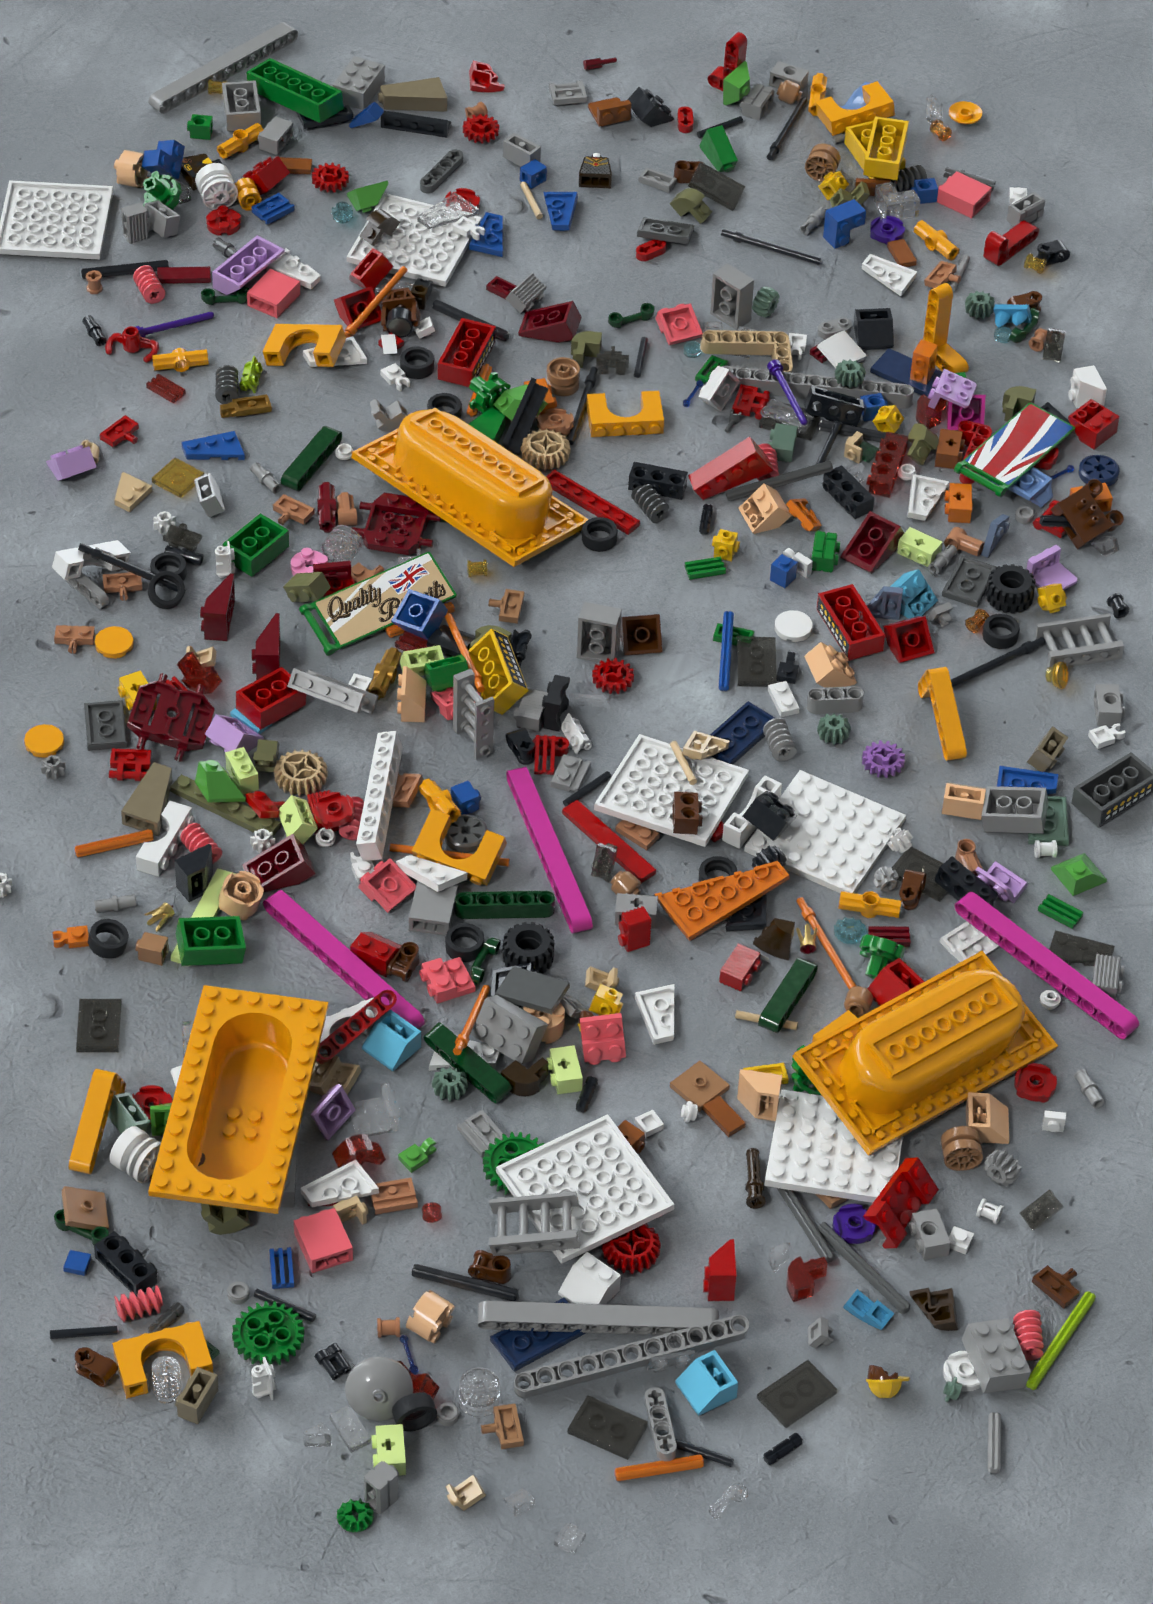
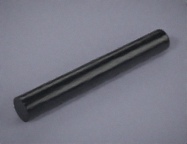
[697,116,743,138]
[634,337,648,378]
[816,422,842,464]
[563,771,611,807]
[254,1289,316,1322]
[50,1326,118,1339]
[675,1439,734,1467]

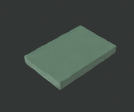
[1028,796,1069,846]

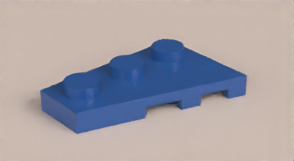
[544,192,578,231]
[469,212,503,257]
[181,431,245,460]
[997,766,1058,795]

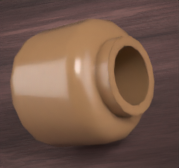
[776,80,802,105]
[610,871,641,895]
[844,986,873,1017]

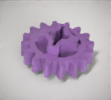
[862,740,905,778]

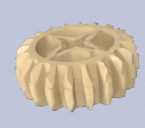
[521,428,571,471]
[274,749,328,797]

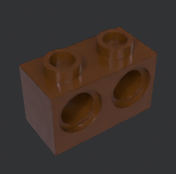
[672,791,703,835]

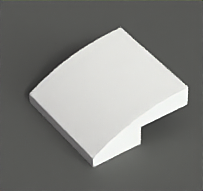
[817,330,867,368]
[939,921,999,962]

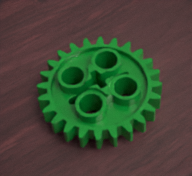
[482,1132,545,1195]
[232,1301,305,1365]

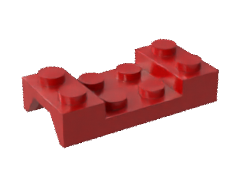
[863,1157,939,1249]

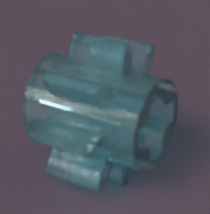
[332,202,353,223]

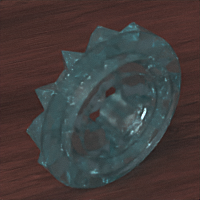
[834,917,866,944]

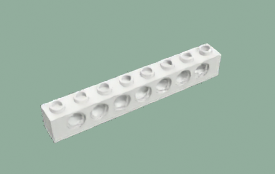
[356,731,403,861]

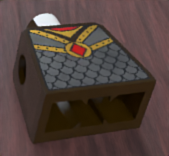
[579,153,612,189]

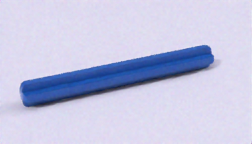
[719,611,734,691]

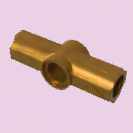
[368,647,402,700]

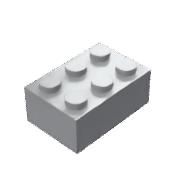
[333,56,385,110]
[222,80,261,131]
[710,263,754,330]
[577,602,622,662]
[981,786,1049,834]
[471,995,548,1064]
[962,1318,1031,1393]

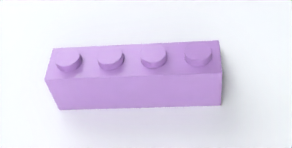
[212,235,285,295]

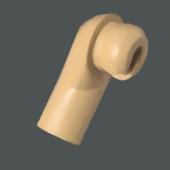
[81,440,100,464]

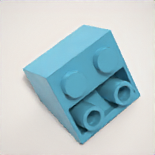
[890,569,938,619]
[362,1009,421,1071]
[675,1350,738,1416]

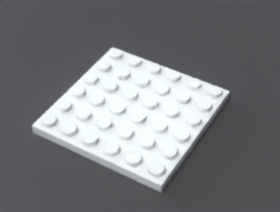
[0,180,113,260]
[346,193,482,287]
[594,734,749,847]
[744,770,906,894]
[764,1089,903,1203]
[496,1114,674,1264]

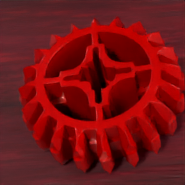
[602,1223,661,1274]

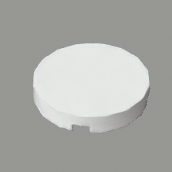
[775,610,812,642]
[943,1351,981,1392]

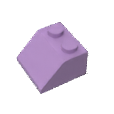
[205,714,264,753]

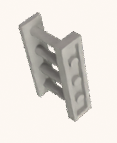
[1035,614,1124,670]
[287,668,378,714]
[453,669,494,760]
[489,1191,580,1256]

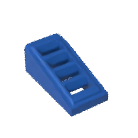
[349,102,384,128]

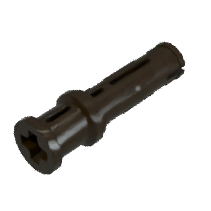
[745,1148,766,1209]

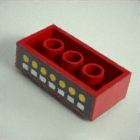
[438,318,496,387]
[817,584,885,661]

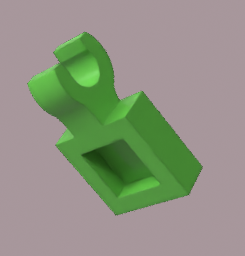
[398,1137,436,1173]

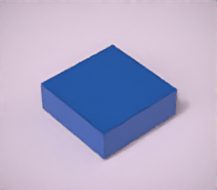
[63,1250,91,1276]

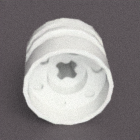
[195,163,238,210]
[110,1126,161,1183]

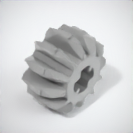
[983,1149,1021,1187]

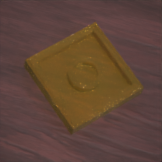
[152,458,204,498]

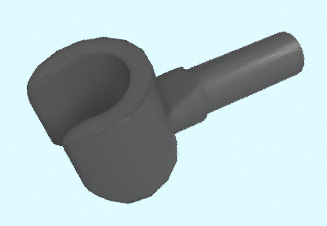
[725,409,741,433]

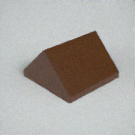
[620,614,663,655]

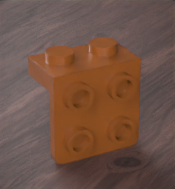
[588,97,631,127]

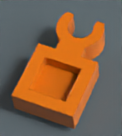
[53,925,89,948]

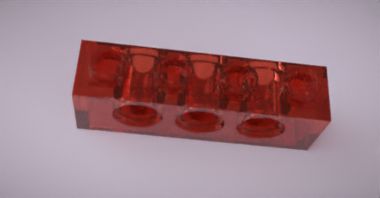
[866,432,909,498]

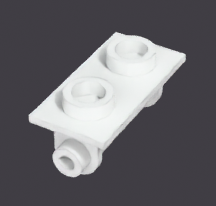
[215,541,235,578]
[560,713,592,754]
[251,1357,276,1400]

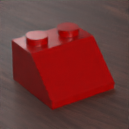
[334,286,381,329]
[883,616,935,663]
[350,932,402,978]
[703,1239,737,1301]

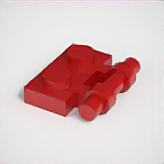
[732,384,770,420]
[109,748,152,781]

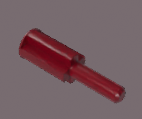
[583,57,617,70]

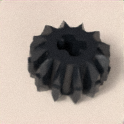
[752,845,787,869]

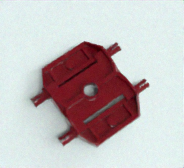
[351,492,441,555]
[127,673,215,762]

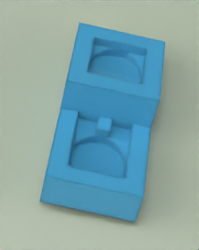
[843,1289,894,1330]

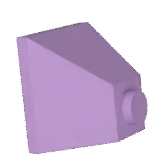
[311,1084,356,1140]

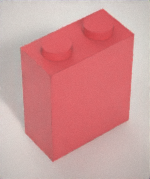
[937,171,992,218]
[247,269,300,318]
[294,1208,353,1273]

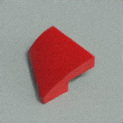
[469,60,505,92]

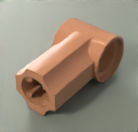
[337,492,357,526]
[944,527,985,557]
[955,839,982,876]

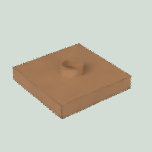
[670,1061,730,1112]
[61,1186,109,1230]

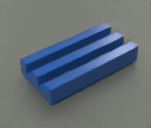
[269,1247,294,1289]

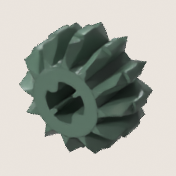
[752,286,780,318]
[965,291,995,319]
[835,359,866,388]
[817,713,851,745]
[432,1066,468,1102]

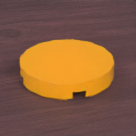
[95,626,134,659]
[24,724,64,758]

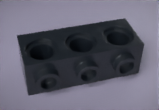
[804,385,864,426]
[628,462,688,500]
[822,465,875,519]
[934,856,998,906]
[94,1231,158,1297]

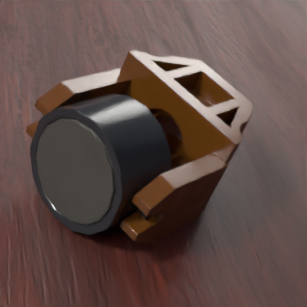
[381,288,421,338]

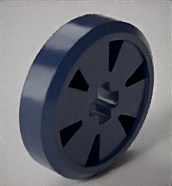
[1078,455,1120,487]

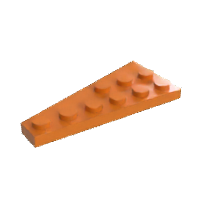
[654,861,790,941]

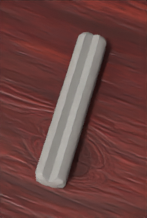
[988,1412,1001,1474]

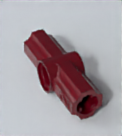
[317,482,337,533]

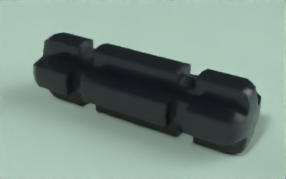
[699,504,713,535]
[576,1076,598,1113]
[763,1433,803,1465]

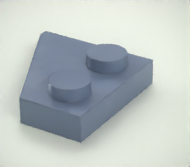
[981,514,1010,558]
[867,586,903,620]

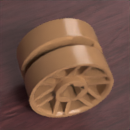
[805,144,841,182]
[547,357,580,396]
[941,1126,983,1171]

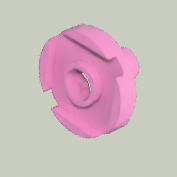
[291,548,328,576]

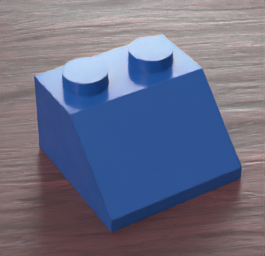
[391,589,448,641]

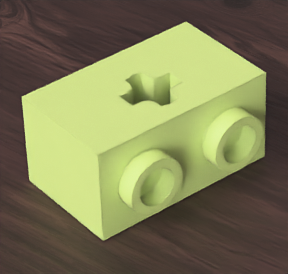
[897,527,943,567]
[400,645,444,676]
[225,747,259,795]
[279,795,318,844]
[546,1045,583,1094]
[371,1424,406,1476]

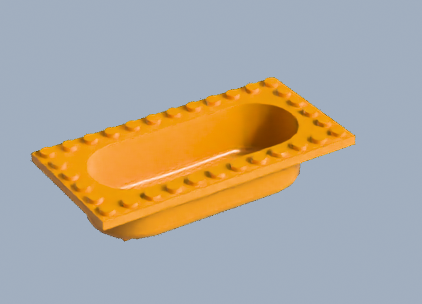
[351,408,589,567]
[792,951,1058,1156]
[148,985,329,1214]

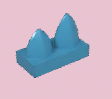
[993,304,1032,328]

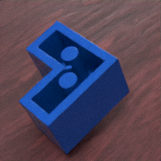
[141,140,185,179]
[823,199,866,249]

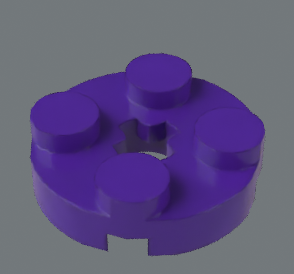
[870,216,905,245]
[832,1204,876,1244]

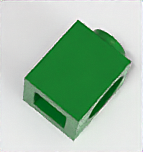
[187,114,213,140]

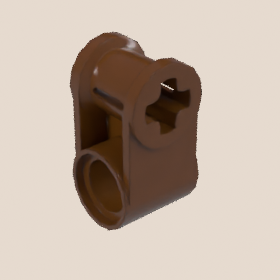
[673,160,707,184]
[1007,291,1042,313]
[899,869,927,910]
[386,942,419,982]
[468,1250,511,1284]
[75,1347,118,1387]

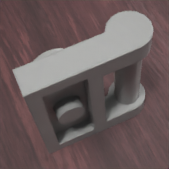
[549,80,587,105]

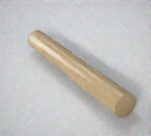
[520,182,543,219]
[670,741,697,785]
[735,1010,798,1030]

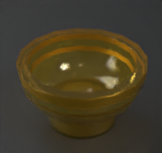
[1046,661,1069,689]

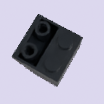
[627,87,674,127]
[853,308,894,349]
[742,791,798,841]
[174,844,213,902]

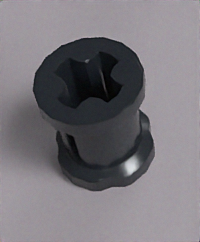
[1107,593,1129,618]

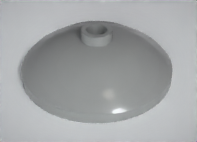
[345,1357,413,1421]

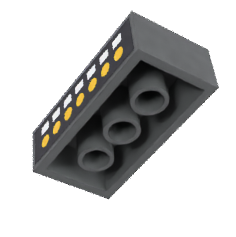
[1071,752,1153,827]

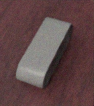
[807,686,864,714]

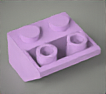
[46,445,96,481]

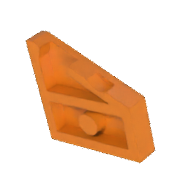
[786,498,822,531]

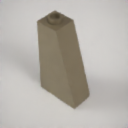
[378,77,447,112]
[121,762,172,836]

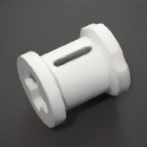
[1034,840,1057,858]
[976,1198,1004,1224]

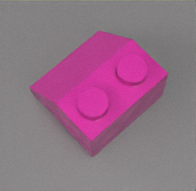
[946,394,986,430]

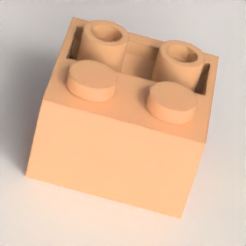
[738,483,792,534]
[804,642,857,688]
[397,666,426,722]
[942,782,986,820]
[737,1069,782,1121]
[966,1092,1009,1144]

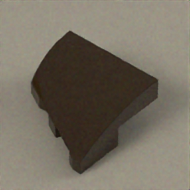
[753,918,795,961]
[909,1288,958,1331]

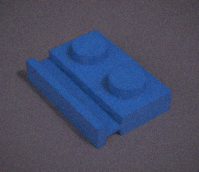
[251,193,295,225]

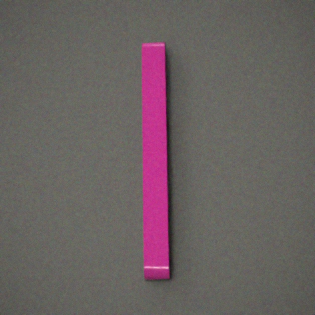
[506,767,593,934]
[263,890,425,1029]
[955,892,1139,1039]

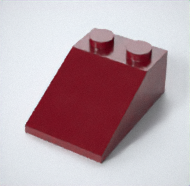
[518,301,582,343]
[840,511,904,574]
[200,573,235,641]
[252,613,281,680]
[242,834,316,893]

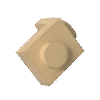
[844,431,863,464]
[185,645,217,672]
[585,966,619,991]
[333,1196,368,1225]
[446,1475,486,1511]

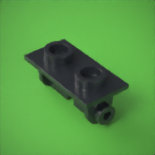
[510,629,532,667]

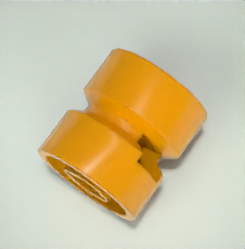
[235,178,262,211]

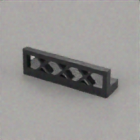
[381,110,451,138]
[502,377,548,455]

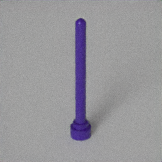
[136,312,214,338]
[767,360,807,425]

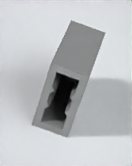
[409,881,458,936]

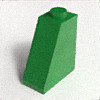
[699,125,738,173]
[469,407,505,443]

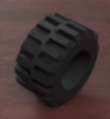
[986,564,1036,614]
[503,922,554,974]

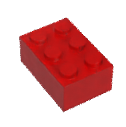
[236,667,306,730]

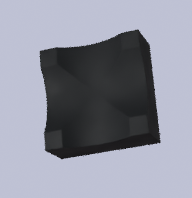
[541,675,570,732]

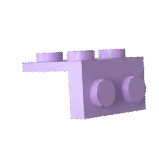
[927,369,977,409]
[1027,545,1077,590]
[975,861,1028,904]

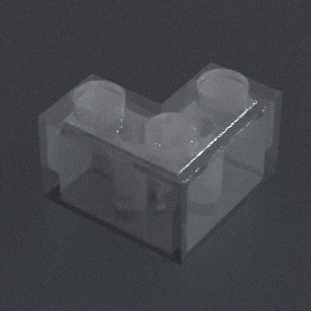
[874,182,920,220]

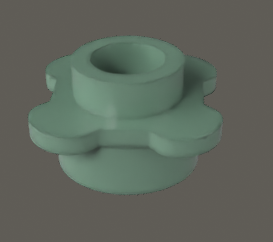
[943,1377,962,1402]

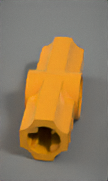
[808,73,827,116]
[217,123,264,159]
[913,220,959,261]
[152,348,209,372]
[419,778,461,823]
[838,891,901,918]

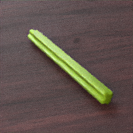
[1026,1291,1096,1390]

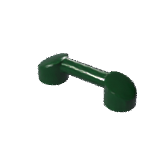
[201,287,250,305]
[608,303,655,328]
[1009,308,1039,343]
[471,938,501,985]
[54,1209,109,1245]

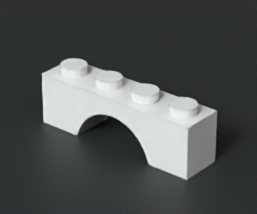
[52,540,131,580]
[722,776,782,849]
[136,801,194,877]
[319,997,375,1054]

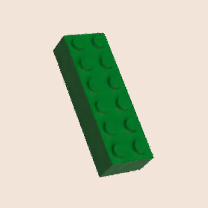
[246,58,344,123]

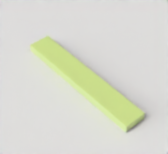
[171,868,236,964]

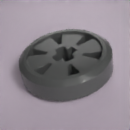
[444,814,488,853]

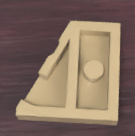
[115,472,152,512]
[682,731,730,760]

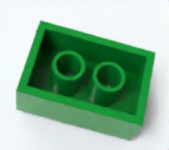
[223,513,289,577]
[175,916,246,966]

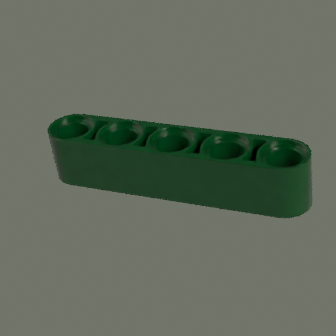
[281,426,342,492]
[455,891,555,919]
[758,957,818,1033]
[423,1022,512,1104]

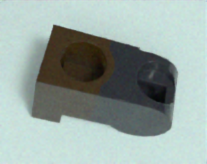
[411,278,433,310]

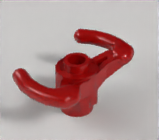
[105,326,159,363]

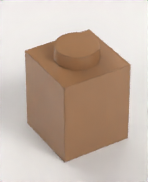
[136,932,169,966]

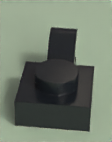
[776,650,799,684]

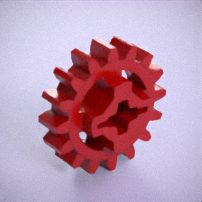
[463,114,499,144]
[312,162,349,193]
[592,658,634,694]

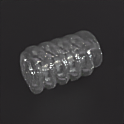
[151,1356,182,1404]

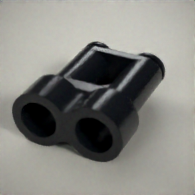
[314,1343,352,1380]

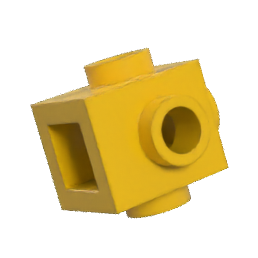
[818,171,849,200]
[872,405,904,433]
[712,529,740,562]
[1037,583,1067,613]
[589,984,623,1016]

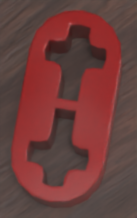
[677,106,694,133]
[636,239,666,261]
[532,736,569,756]

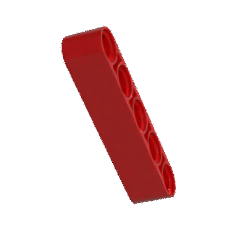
[315,990,397,1064]

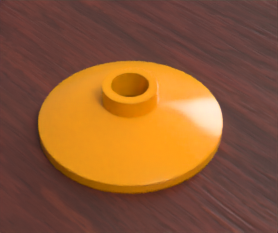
[949,101,982,124]

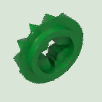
[337,1498,374,1532]

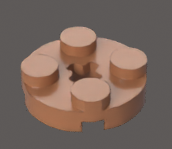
[537,408,574,435]

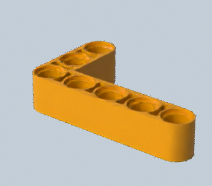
[923,283,969,373]
[918,667,967,761]
[69,1069,126,1174]

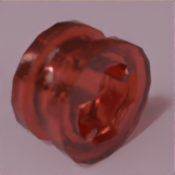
[422,1202,442,1223]

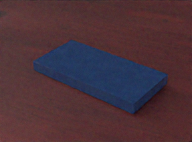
[870,348,942,399]
[710,701,775,765]
[490,1297,586,1372]

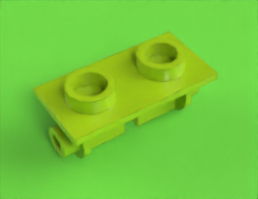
[239,356,263,393]

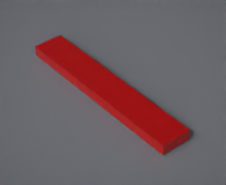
[546,470,640,535]
[562,800,656,883]

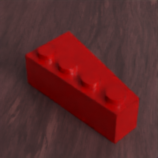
[688,437,774,500]

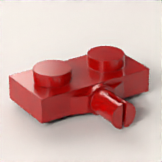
[100,415,139,447]
[245,791,285,818]

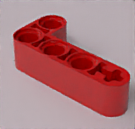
[707,32,747,91]
[983,220,1039,266]
[958,420,992,484]

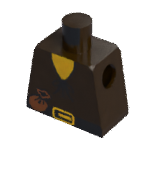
[180,154,222,191]

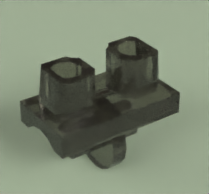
[1043,328,1066,363]
[596,346,629,375]
[163,523,202,552]
[591,843,618,883]
[1020,1189,1064,1231]

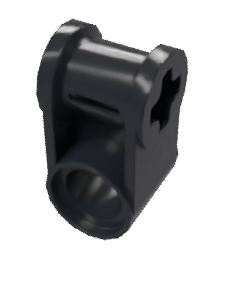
[1035,240,1070,266]
[506,728,535,765]

